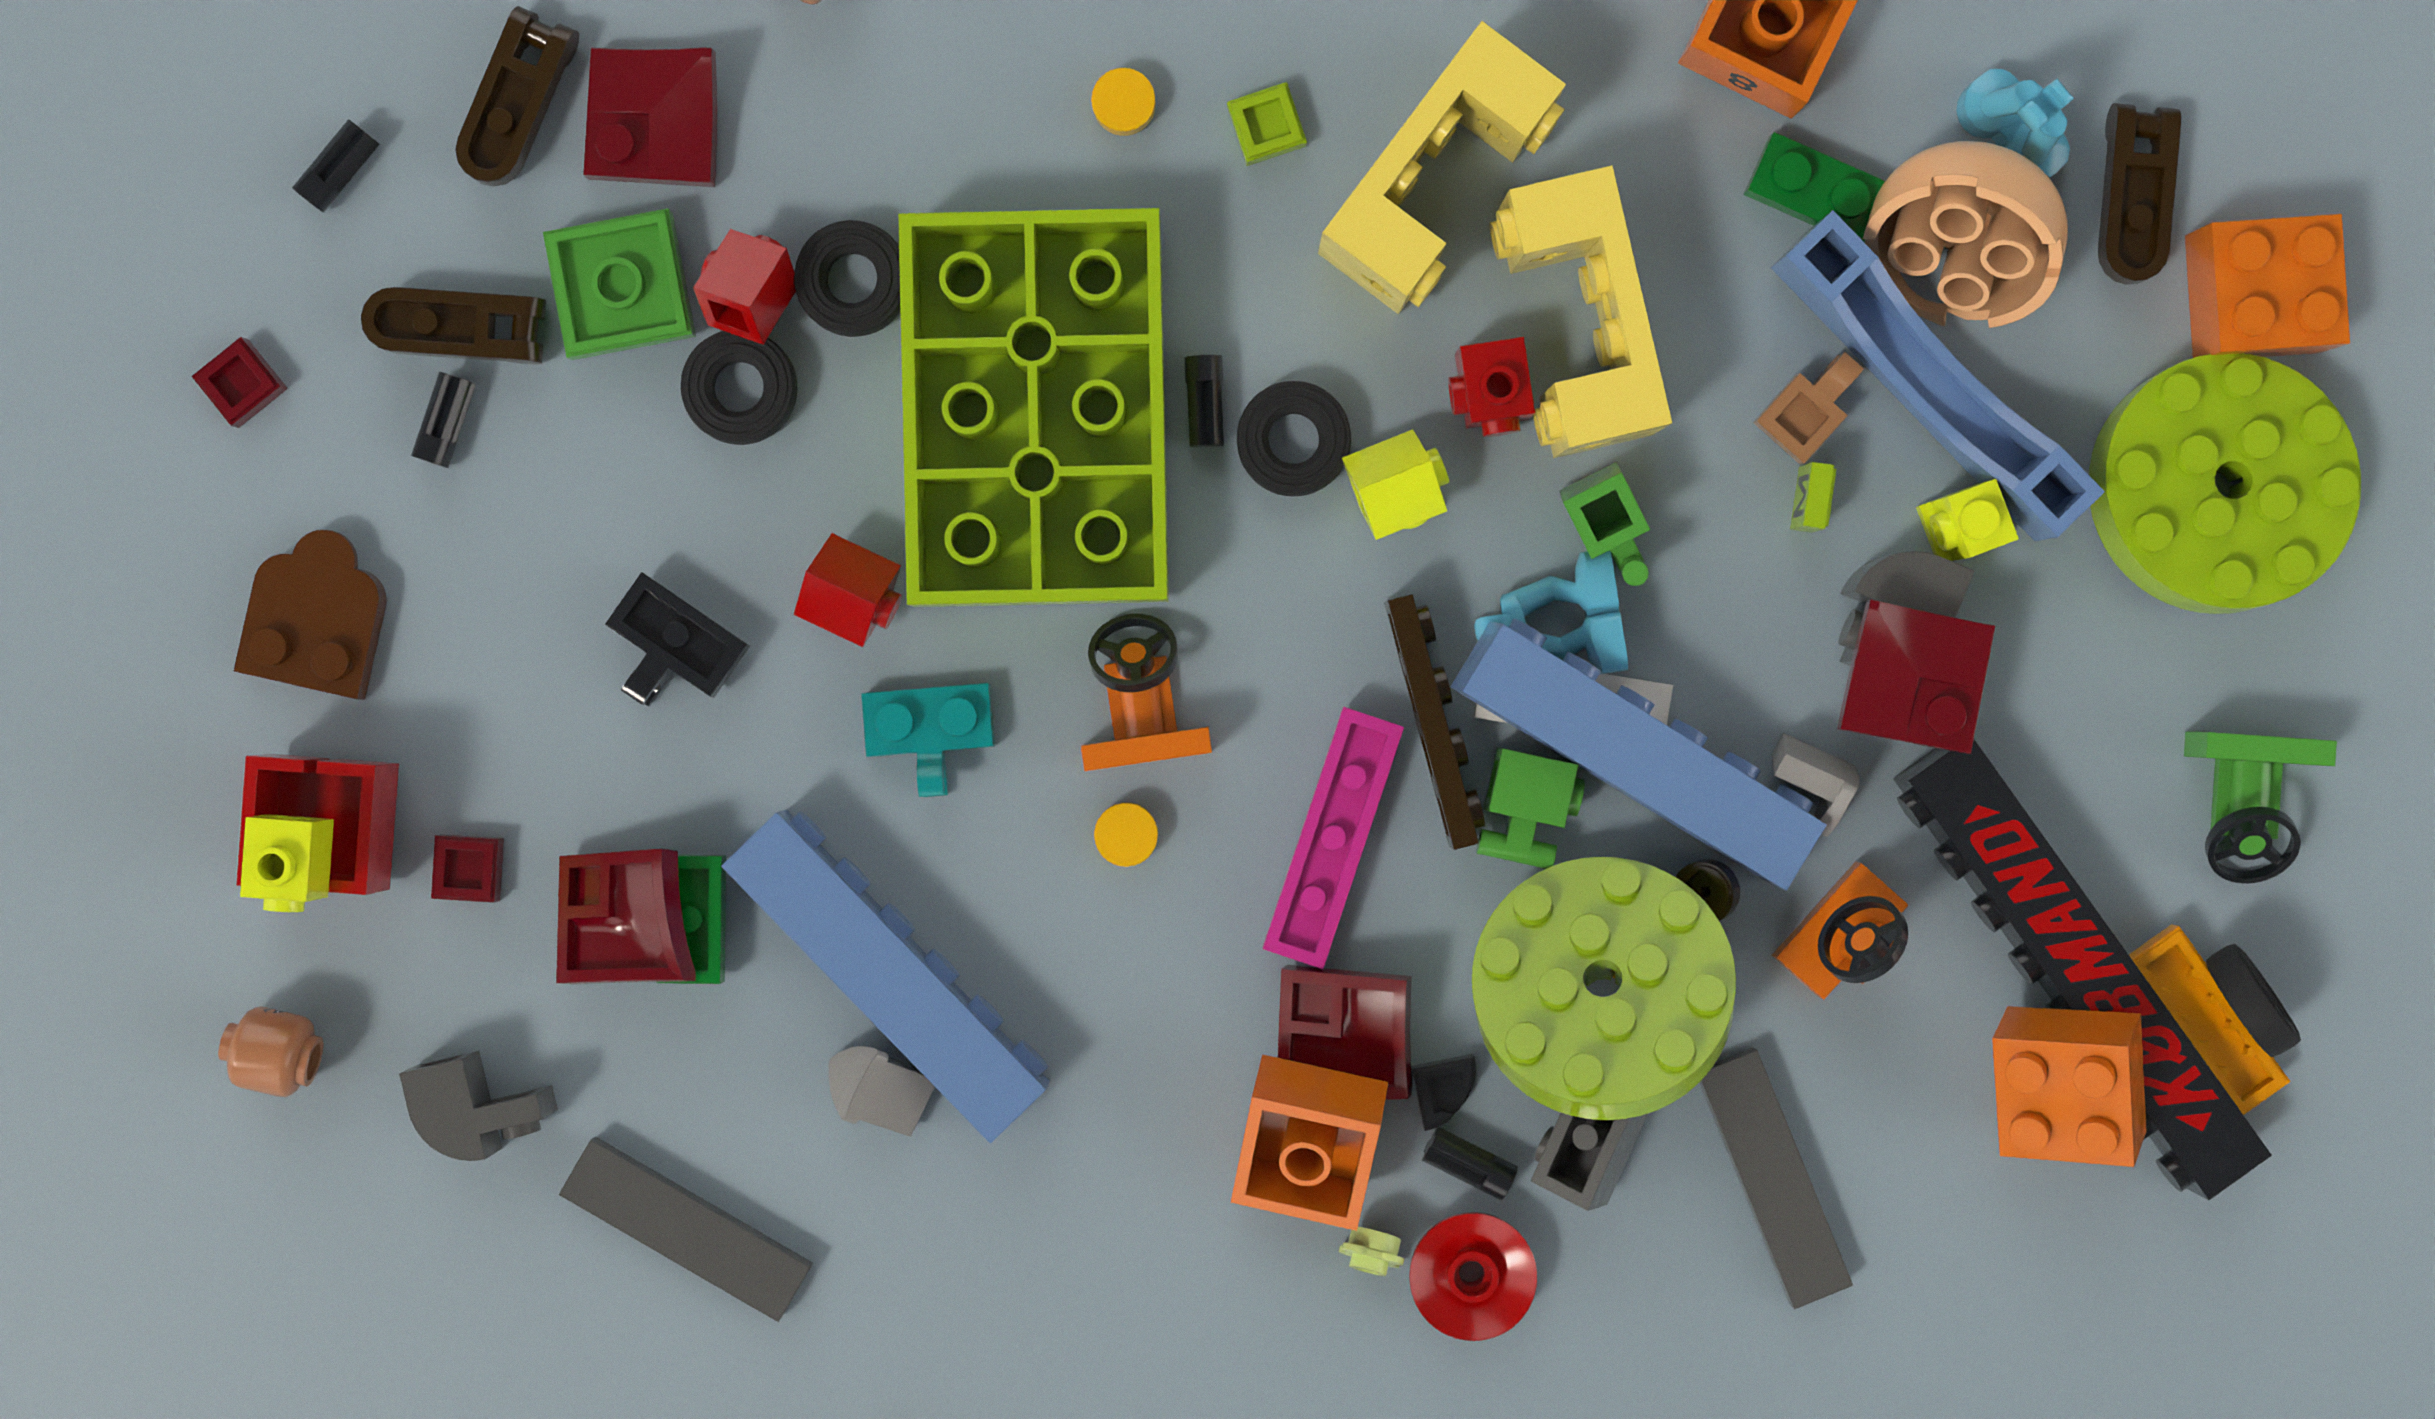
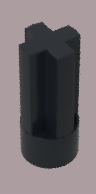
[292,119,380,213]
[1184,355,1224,447]
[411,371,476,468]
[1421,1127,1518,1200]

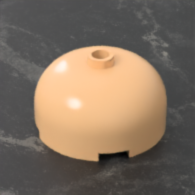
[1863,141,2068,328]

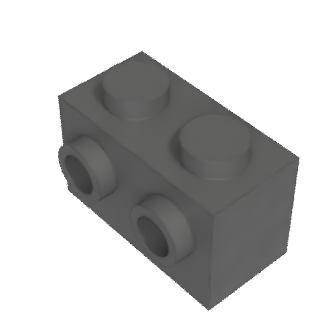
[1531,1113,1648,1211]

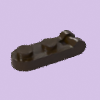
[455,6,580,187]
[2098,103,2182,285]
[361,287,546,365]

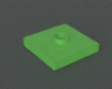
[543,208,696,360]

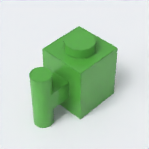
[1559,462,1650,586]
[1476,747,1585,869]

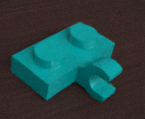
[861,683,995,798]

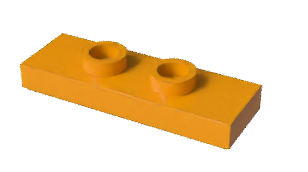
[2129,924,2291,1115]

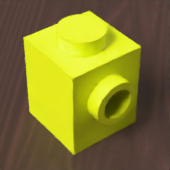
[1342,429,1450,540]
[240,814,334,912]

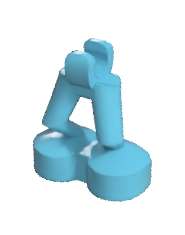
[1956,69,2074,178]
[1474,550,1628,674]

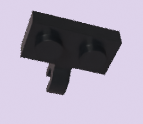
[605,572,750,706]

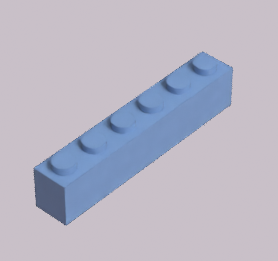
[1450,618,1827,891]
[721,810,1050,1144]

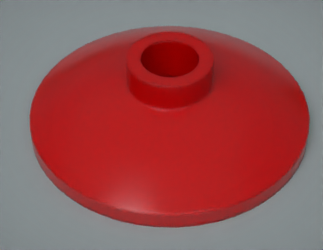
[1409,1212,1537,1341]

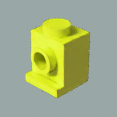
[1916,479,2019,561]

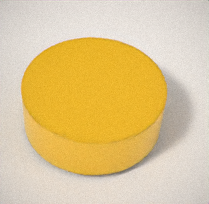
[1091,68,1156,136]
[1094,802,1158,867]

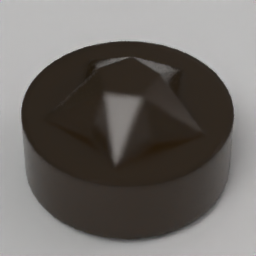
[1676,859,1740,921]

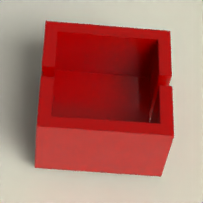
[236,754,399,895]

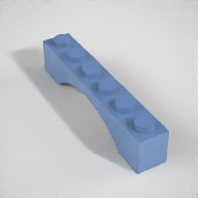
[1771,211,2105,541]

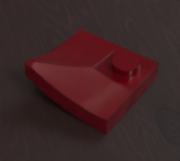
[583,47,717,187]
[1837,599,1996,754]
[556,848,696,985]
[1277,965,1412,1100]

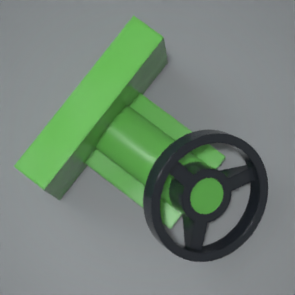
[2184,731,2337,884]

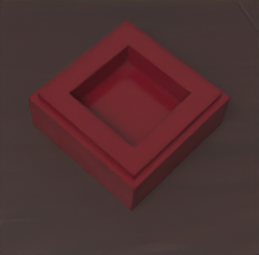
[191,337,288,428]
[431,834,504,903]

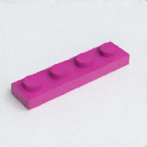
[1262,707,1404,969]

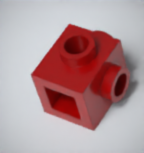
[693,229,796,345]
[1448,337,1535,437]
[793,533,902,647]

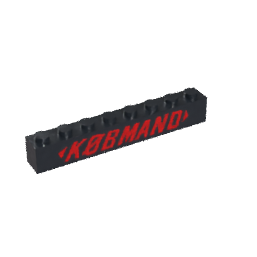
[1893,739,2272,1200]

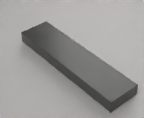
[1700,1047,1853,1310]
[559,1136,813,1322]

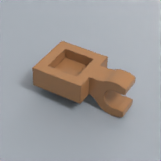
[1753,352,1864,465]

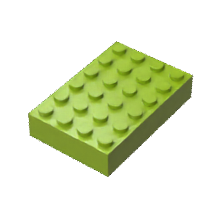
[898,208,1169,607]

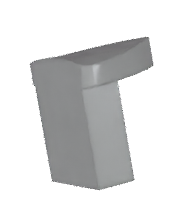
[1772,733,1860,837]
[829,1046,935,1137]

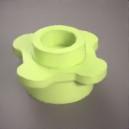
[1338,1227,1404,1276]

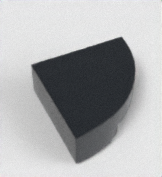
[1411,1054,1476,1131]

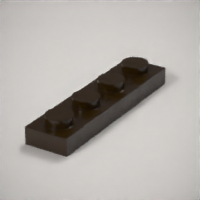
[1384,594,1485,850]

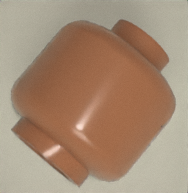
[218,1006,324,1097]

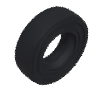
[794,220,900,337]
[681,331,798,445]
[1237,381,1351,497]
[2206,943,2301,1057]

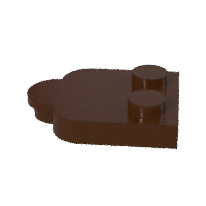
[233,530,387,700]

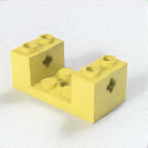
[1318,21,1566,314]
[1489,165,1672,459]

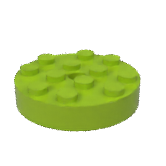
[2089,353,2361,614]
[1472,857,1736,1120]

